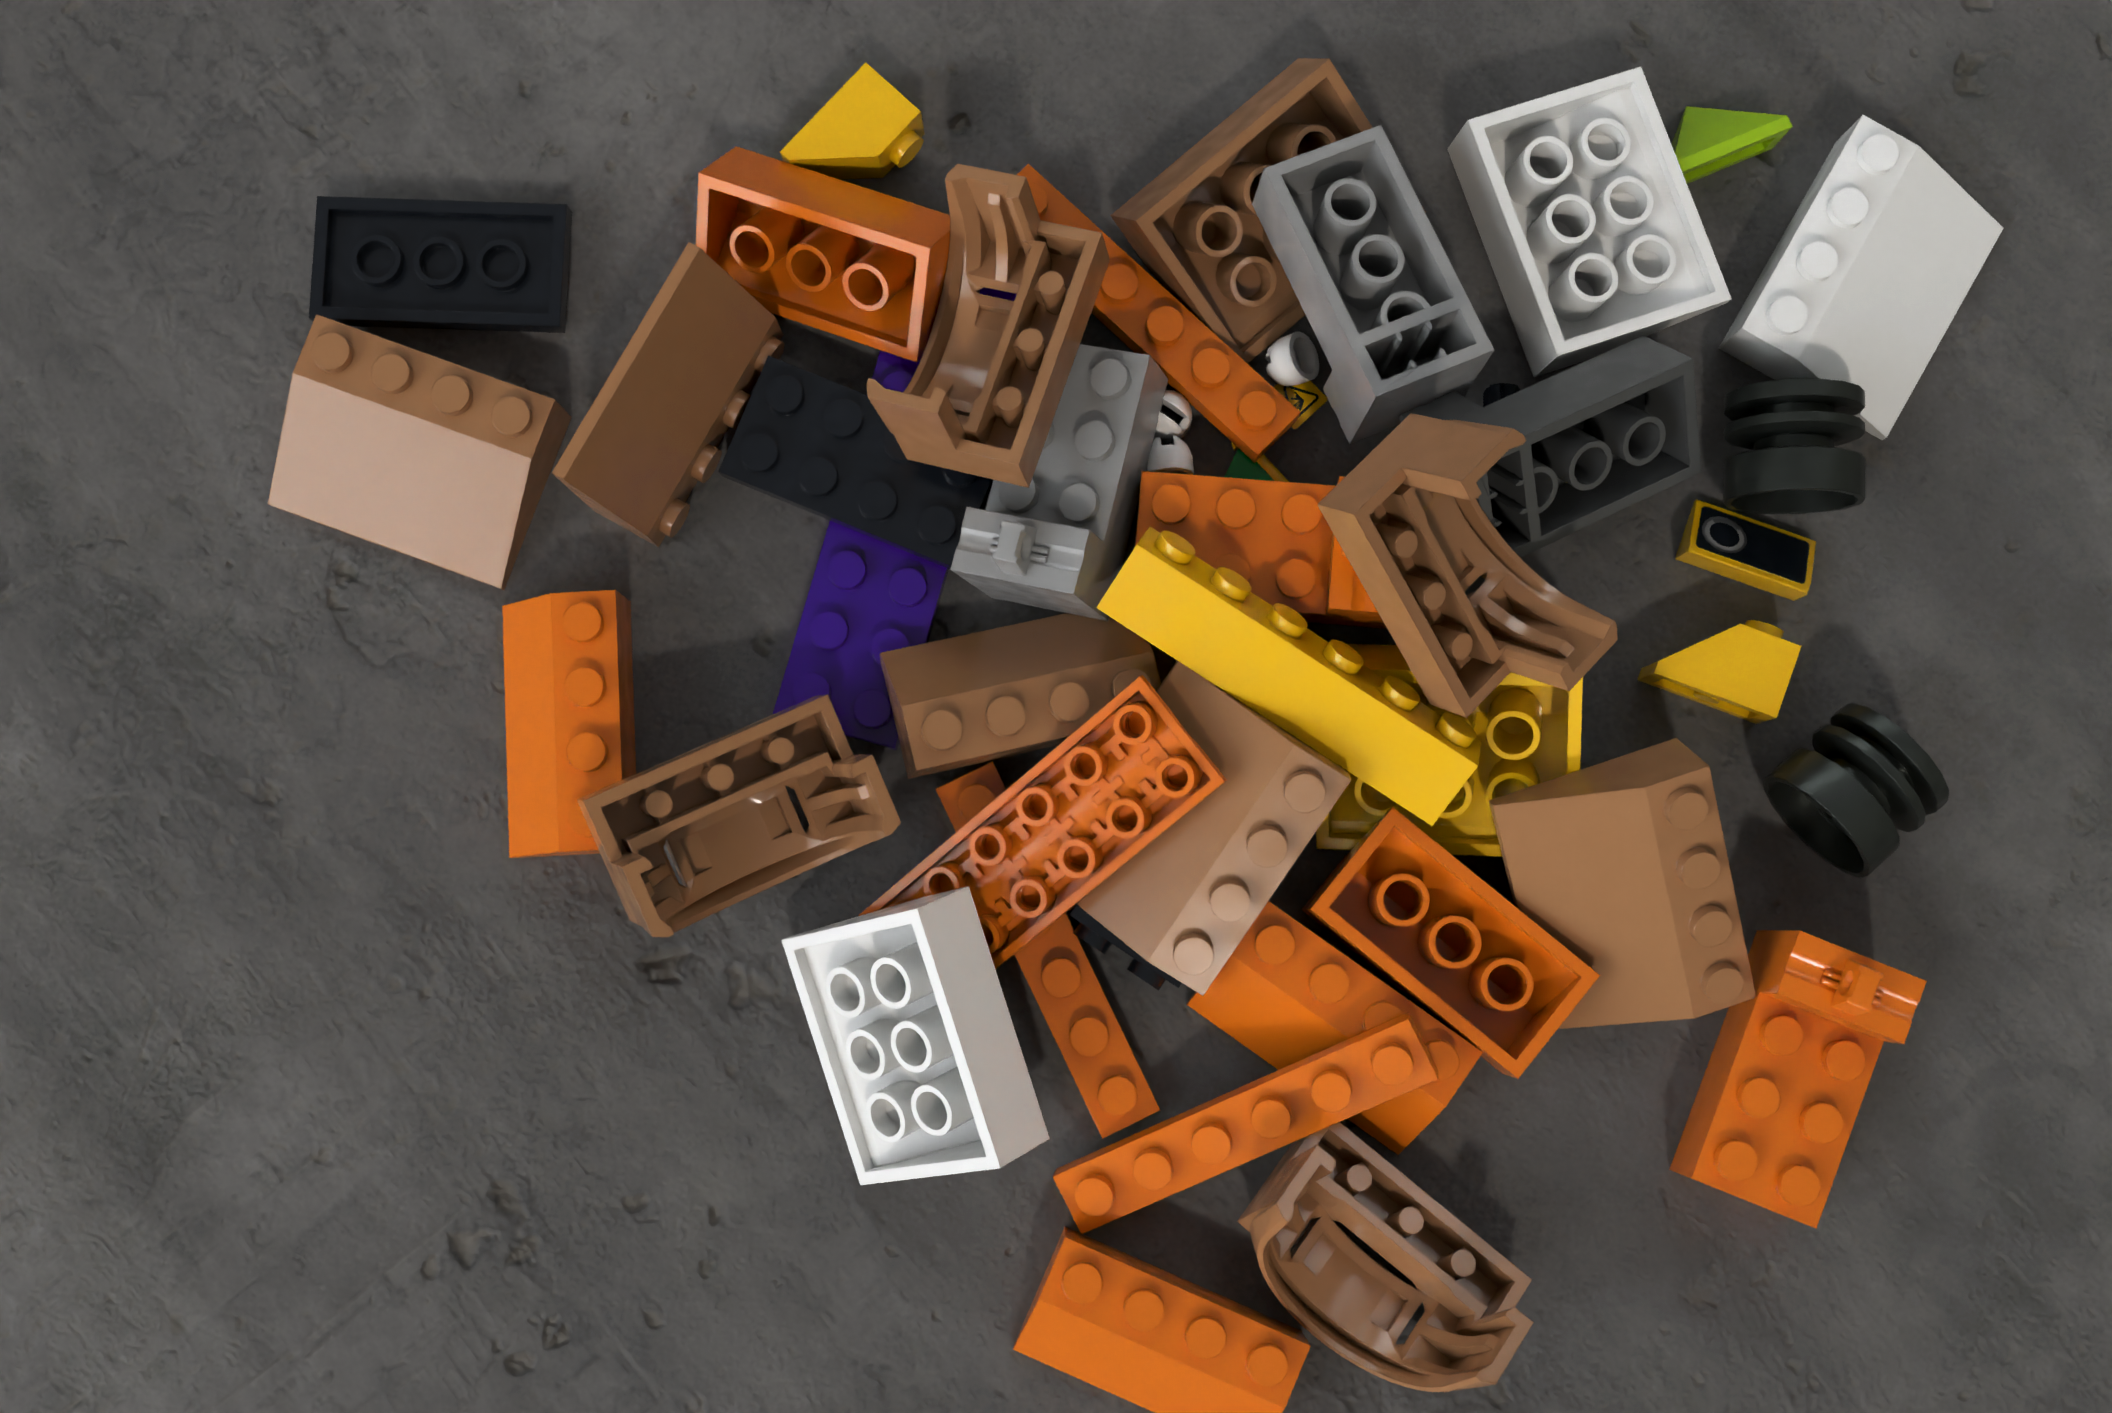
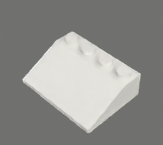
[1447,66,1732,377]
[1719,115,2004,440]
[781,886,1050,1185]

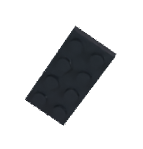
[309,196,572,333]
[718,355,993,570]

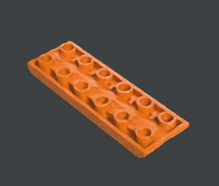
[858,675,1227,969]

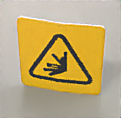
[1274,380,1327,429]

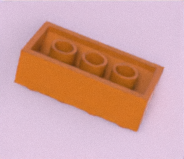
[695,146,950,362]
[502,590,636,858]
[1302,807,1600,1079]
[1186,901,1483,1155]
[1013,1226,1311,1413]

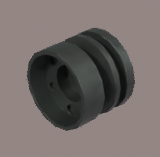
[1724,378,1866,515]
[1764,703,1949,878]

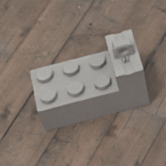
[1252,125,1494,444]
[951,344,1168,621]

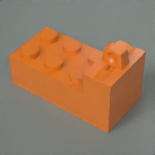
[1135,471,1387,629]
[1669,930,1927,1229]

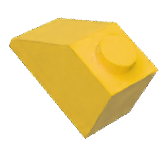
[780,62,925,180]
[1637,620,1801,724]

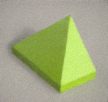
[1671,106,1793,184]

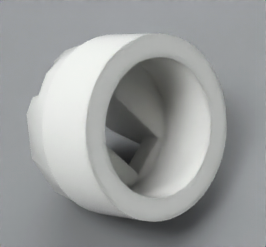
[1266,332,1319,386]
[1154,390,1193,443]
[1146,436,1194,475]

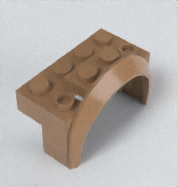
[866,164,1110,488]
[1317,413,1618,718]
[577,694,901,938]
[1237,1122,1534,1393]

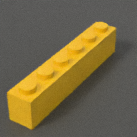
[1096,527,1482,826]

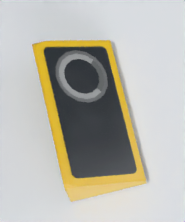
[1675,499,1816,601]

